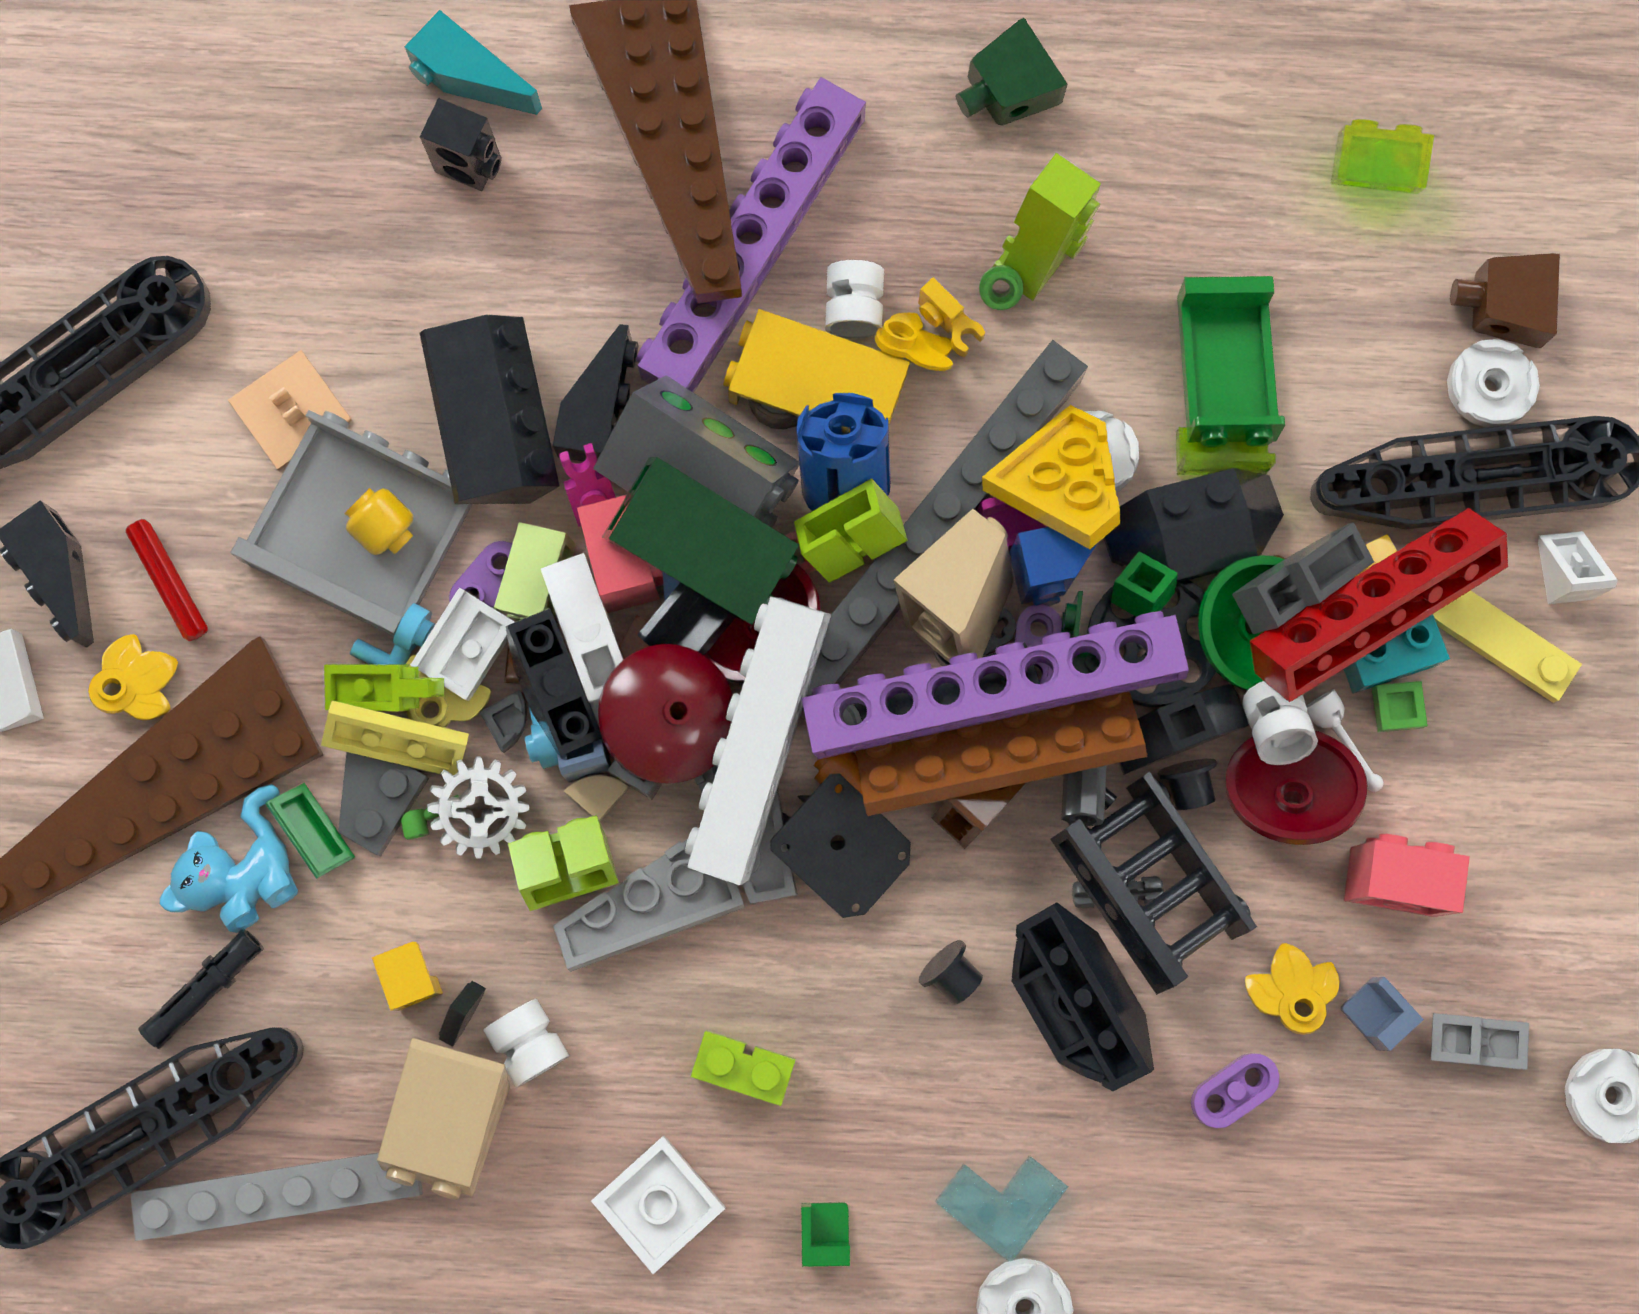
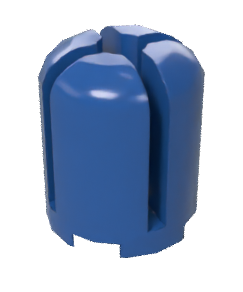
[796,393,891,511]

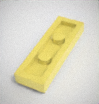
[321,701,469,775]

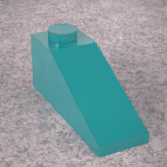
[404,10,542,115]

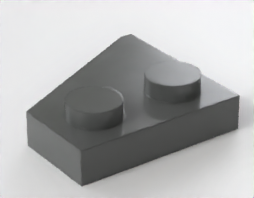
[338,752,429,857]

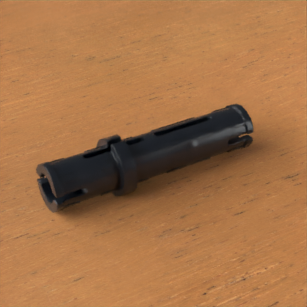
[138,928,264,1049]

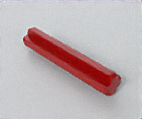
[125,519,208,641]

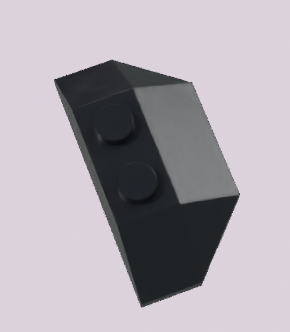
[1104,468,1284,583]
[1011,902,1154,1091]

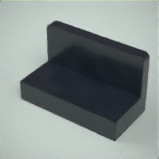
[638,583,736,656]

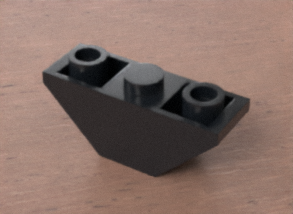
[505,608,602,756]
[1119,684,1250,775]

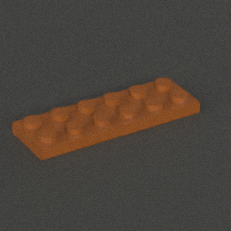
[856,691,1147,816]

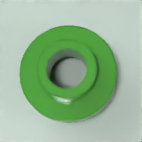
[979,265,1023,310]

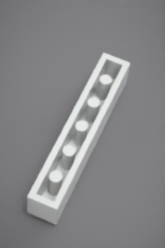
[685,597,831,885]

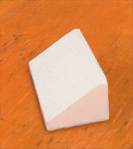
[0,629,44,732]

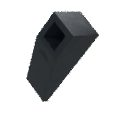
[553,324,638,462]
[0,500,94,648]

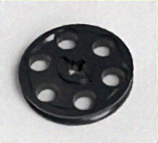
[1087,580,1216,707]

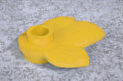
[874,312,953,371]
[88,634,178,720]
[1245,943,1340,1035]

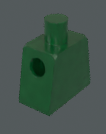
[956,17,1068,126]

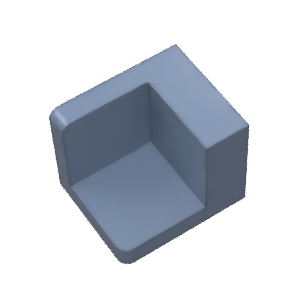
[1341,977,1424,1051]

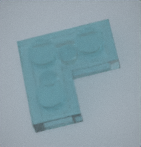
[935,1156,1068,1261]

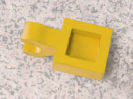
[918,277,986,357]

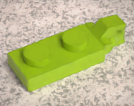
[324,664,444,711]

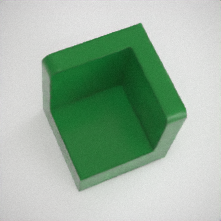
[801,1202,850,1267]

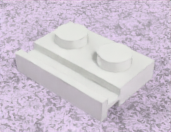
[410,588,514,701]

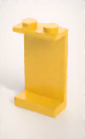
[723,309,910,433]

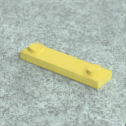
[1433,591,1582,703]

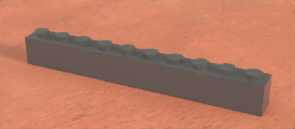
[800,339,1088,720]

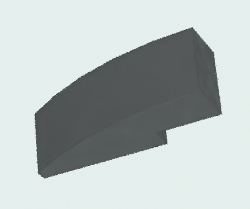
[1232,522,1374,634]

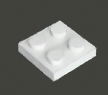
[591,1136,726,1274]

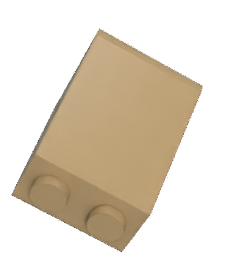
[894,509,1014,663]
[377,1038,510,1200]

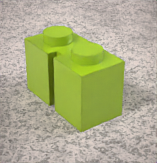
[794,479,908,583]
[508,815,619,911]
[690,1030,796,1106]

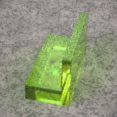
[1176,427,1276,475]

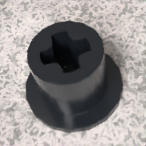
[1157,758,1217,810]
[919,940,983,1005]

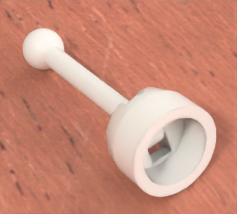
[1306,689,1384,792]

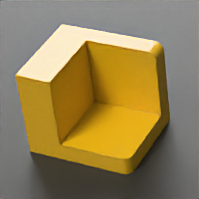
[372,941,443,1011]

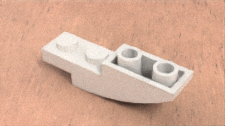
[541,553,624,728]

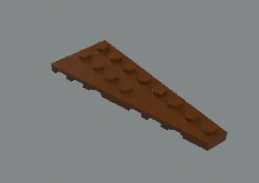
[569,0,742,303]
[0,636,324,925]

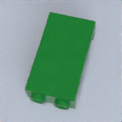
[1177,276,1285,447]

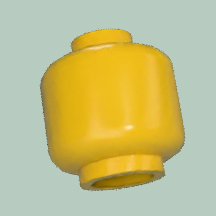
[344,488,414,555]

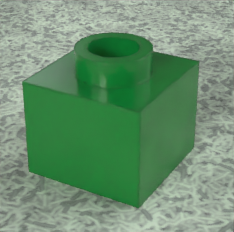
[1111,551,1178,617]

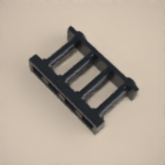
[1050,772,1257,995]

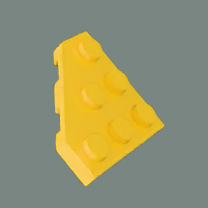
[982,405,1120,549]

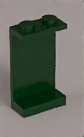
[602,457,799,625]

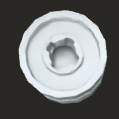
[825,260,884,338]
[1242,681,1318,765]
[483,999,570,1088]

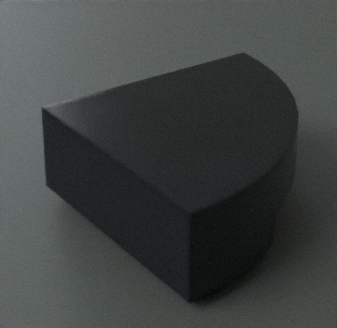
[438,981,486,1047]

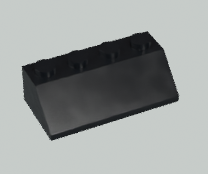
[419,315,560,504]

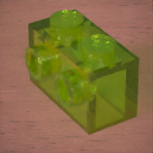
[1331,119,1434,194]

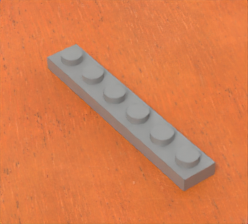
[131,1153,423,1241]

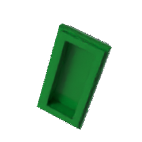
[265,782,355,879]

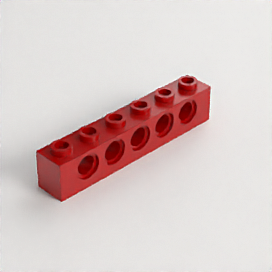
[1250,508,1508,702]

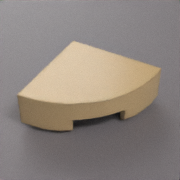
[564,775,629,821]

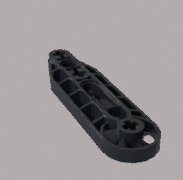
[0,256,211,469]
[1310,416,1639,530]
[0,1027,304,1249]

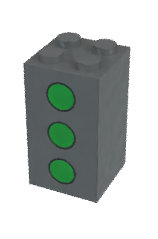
[593,375,799,528]

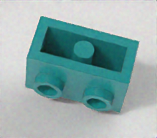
[1343,614,1450,694]

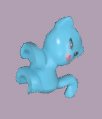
[160,784,298,933]

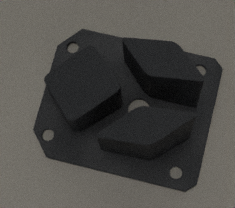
[770,774,911,918]

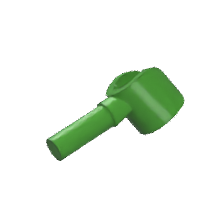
[401,795,459,840]

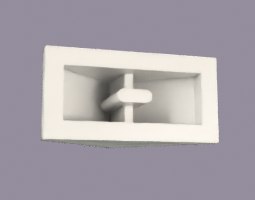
[1538,531,1617,604]

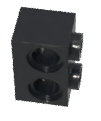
[420,98,502,191]

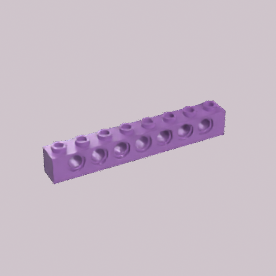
[636,77,866,393]
[801,611,1189,759]

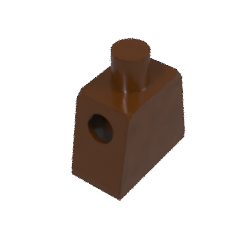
[1450,253,1560,348]
[932,782,1027,849]

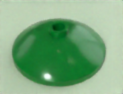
[1198,555,1285,691]

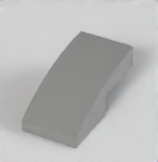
[1431,1013,1529,1070]

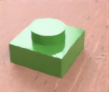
[1372,681,1428,732]

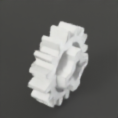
[427,756,529,858]

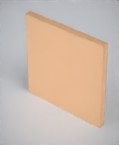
[228,350,352,471]

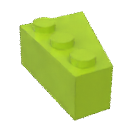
[993,153,1101,301]

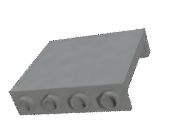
[230,410,473,637]

